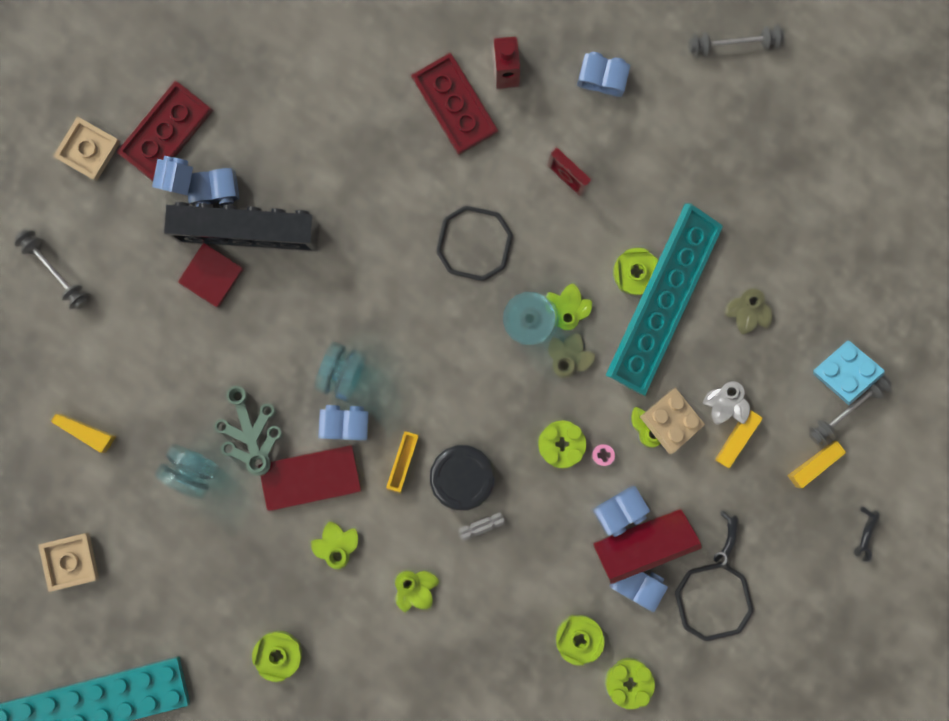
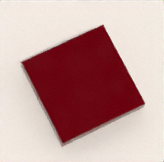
[547,147,592,196]
[177,243,244,309]

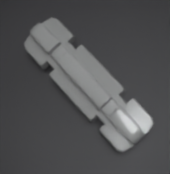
[459,512,505,541]

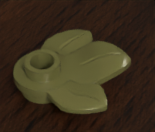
[725,288,772,334]
[548,333,595,378]

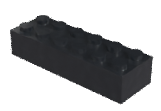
[164,202,320,252]

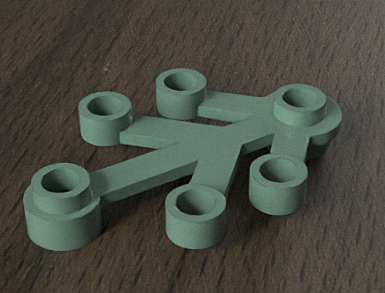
[214,386,283,476]

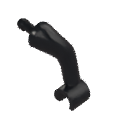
[854,506,880,562]
[713,511,739,569]

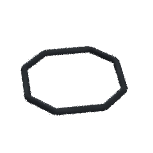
[436,205,512,281]
[675,562,753,641]

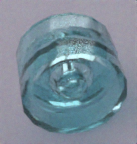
[503,292,560,345]
[315,341,366,402]
[155,444,220,499]

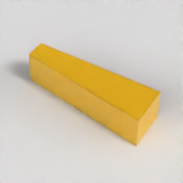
[715,410,763,468]
[51,414,117,453]
[386,431,419,494]
[787,441,846,488]

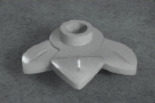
[703,381,750,425]

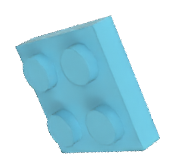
[813,340,885,405]

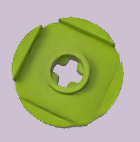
[613,248,659,296]
[538,420,586,468]
[555,615,605,666]
[252,630,302,682]
[605,658,655,709]

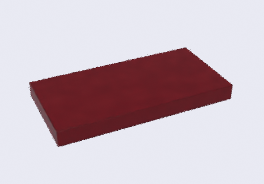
[411,52,498,156]
[117,80,213,181]
[258,444,362,511]
[592,509,702,584]

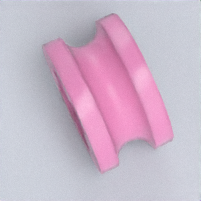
[592,444,615,466]

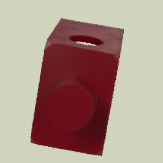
[492,36,520,89]

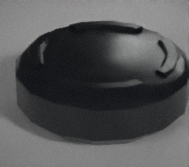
[429,445,495,511]

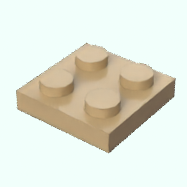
[53,116,121,182]
[640,387,705,454]
[38,532,99,592]

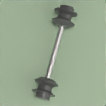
[688,25,784,58]
[14,230,89,310]
[809,375,892,446]

